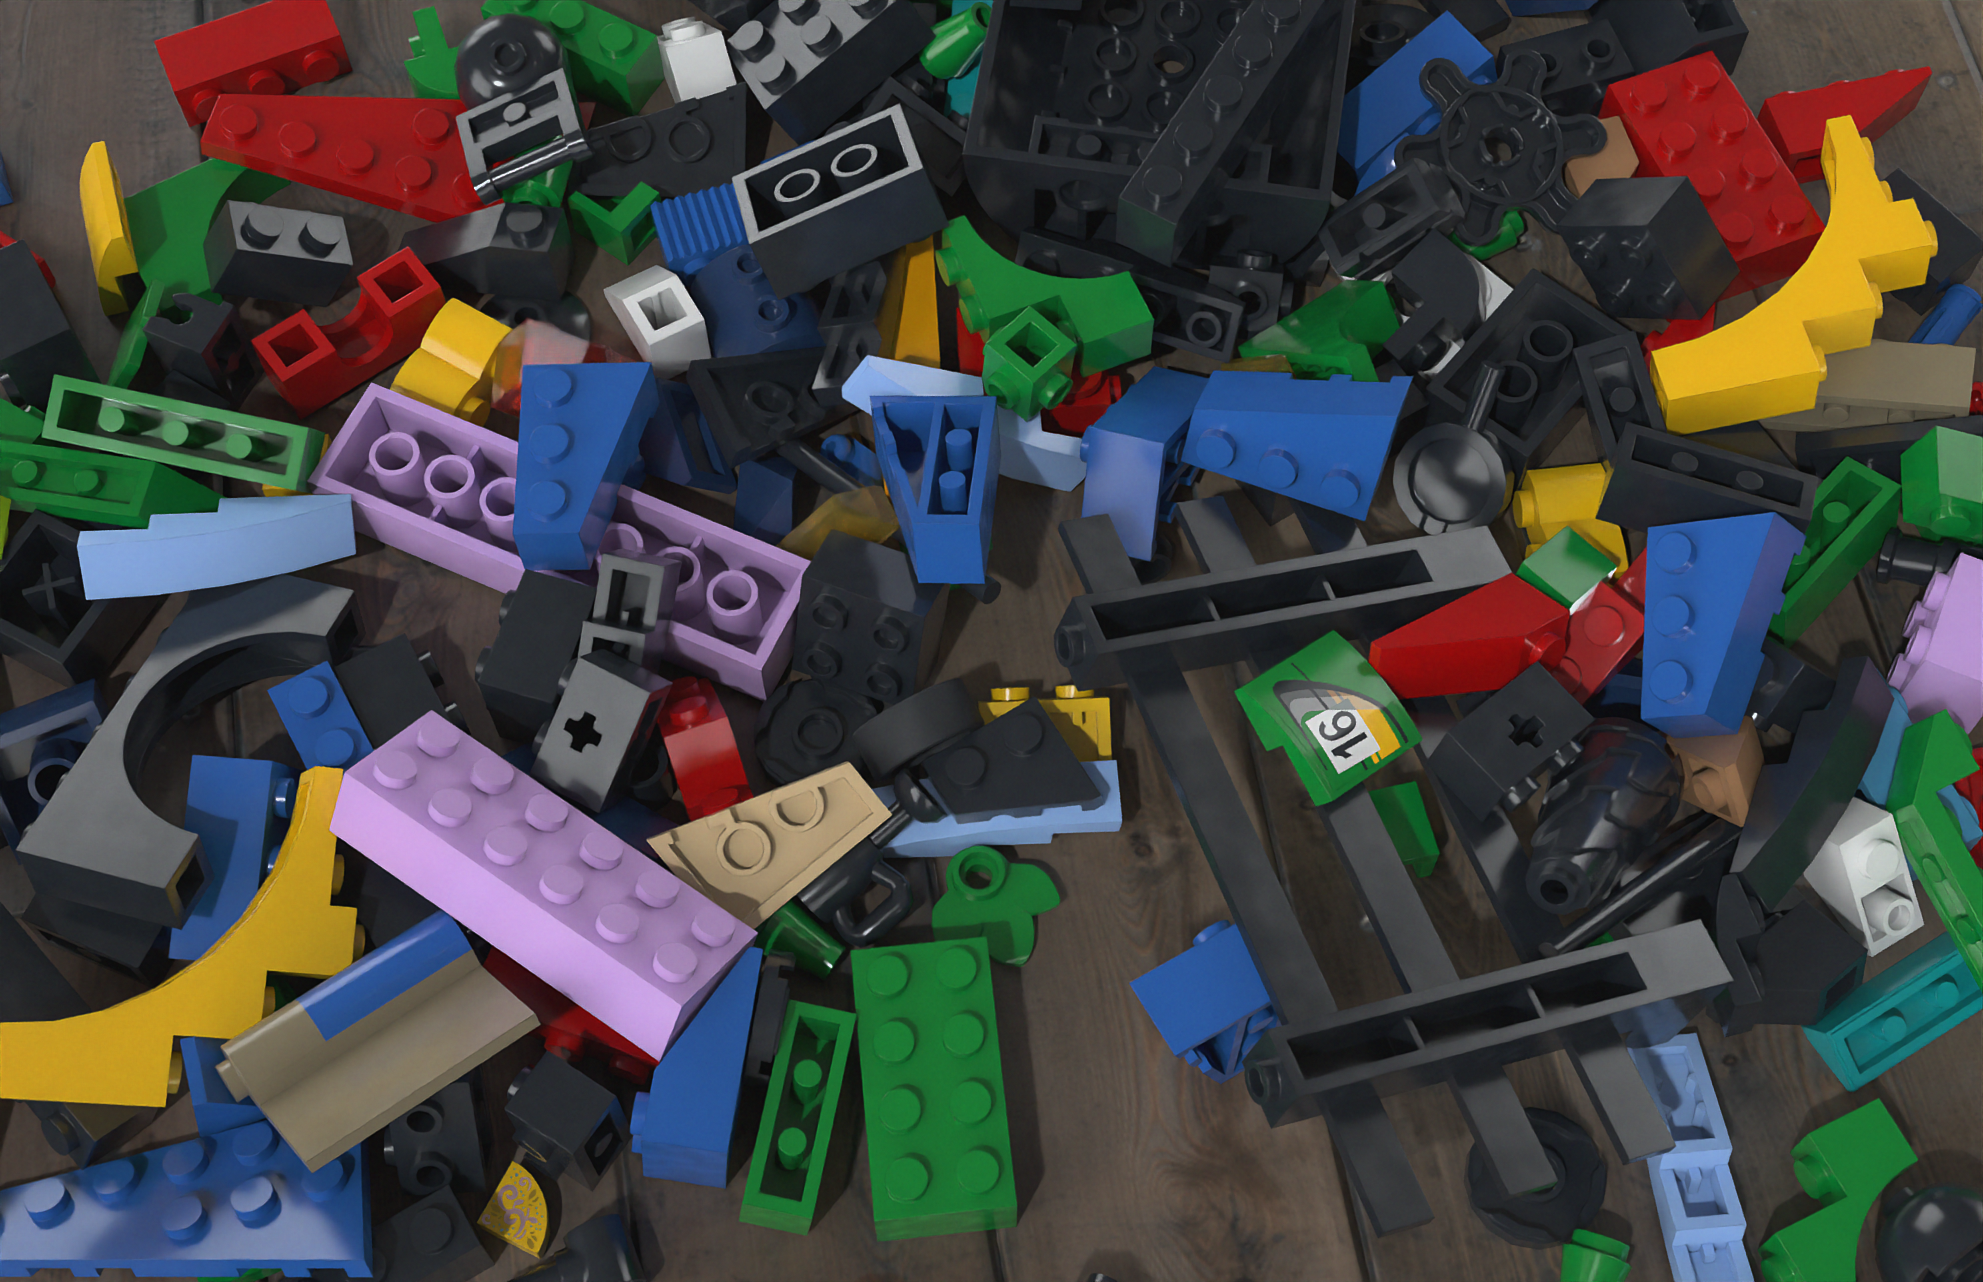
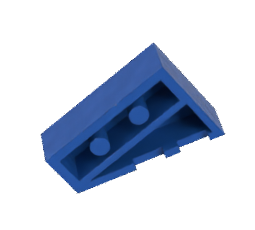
[1181,370,1413,521]

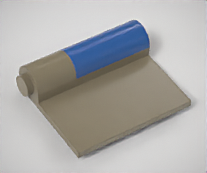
[215,909,541,1173]

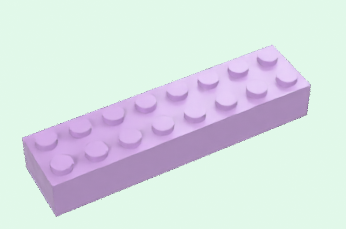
[307,382,811,702]

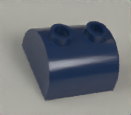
[689,244,826,358]

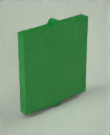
[107,279,165,389]

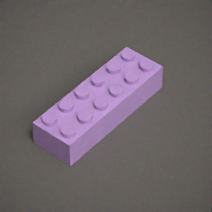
[329,710,758,1062]

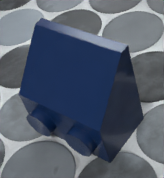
[0,678,144,865]

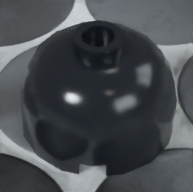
[454,13,574,111]
[1875,1182,1983,1282]

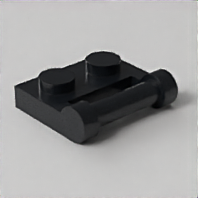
[456,68,596,205]

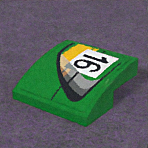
[1234,630,1423,806]

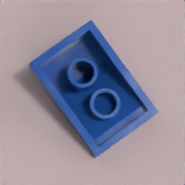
[630,947,763,1189]

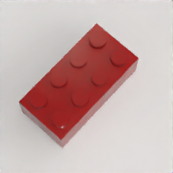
[1597,50,1826,303]

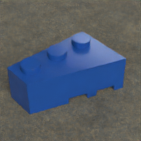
[1335,10,1498,187]
[513,362,660,571]
[1080,366,1209,561]
[869,396,1001,584]
[1641,512,1807,738]
[169,755,305,960]
[1129,920,1282,1084]

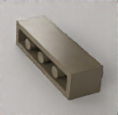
[1718,328,1976,433]

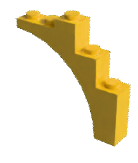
[1649,115,1938,436]
[0,766,365,1107]

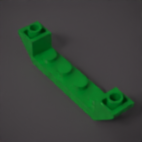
[0,439,227,529]
[1885,709,1983,994]

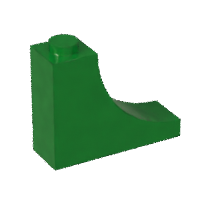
[124,158,291,325]
[1238,279,1400,382]

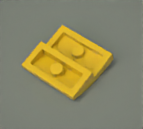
[79,141,139,316]

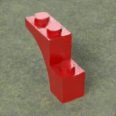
[1549,547,1647,709]
[656,677,754,822]

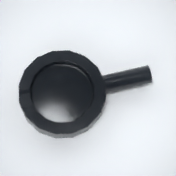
[1393,360,1515,535]

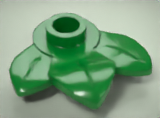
[931,846,1060,967]

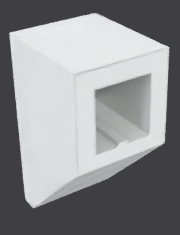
[657,17,737,103]
[603,265,711,380]
[1803,797,1924,957]

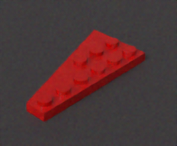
[200,94,596,223]

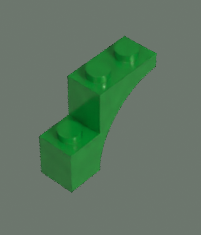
[935,215,1154,378]
[1757,1098,1919,1282]

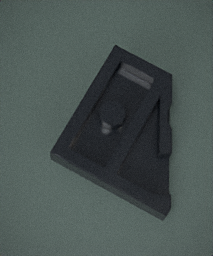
[921,696,1103,824]

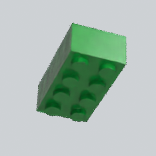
[850,936,1017,1242]

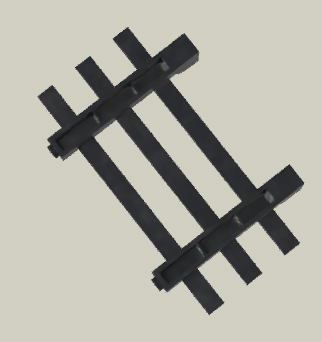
[1053,496,1734,1239]

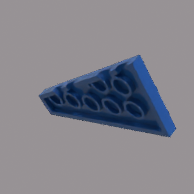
[0,1120,373,1277]

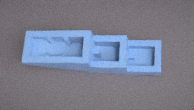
[842,355,1087,492]
[77,494,356,600]
[872,760,1122,858]
[1627,1033,1755,1282]

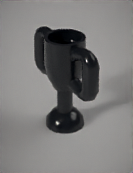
[796,767,948,948]

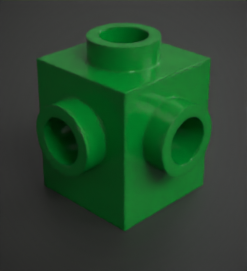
[981,306,1077,422]

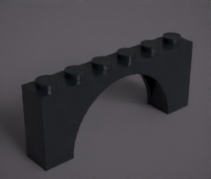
[16,574,366,930]

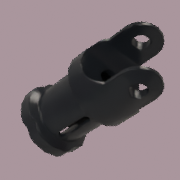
[1876,527,1983,587]

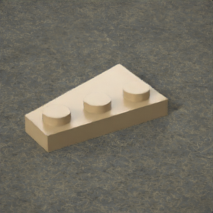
[647,761,892,930]

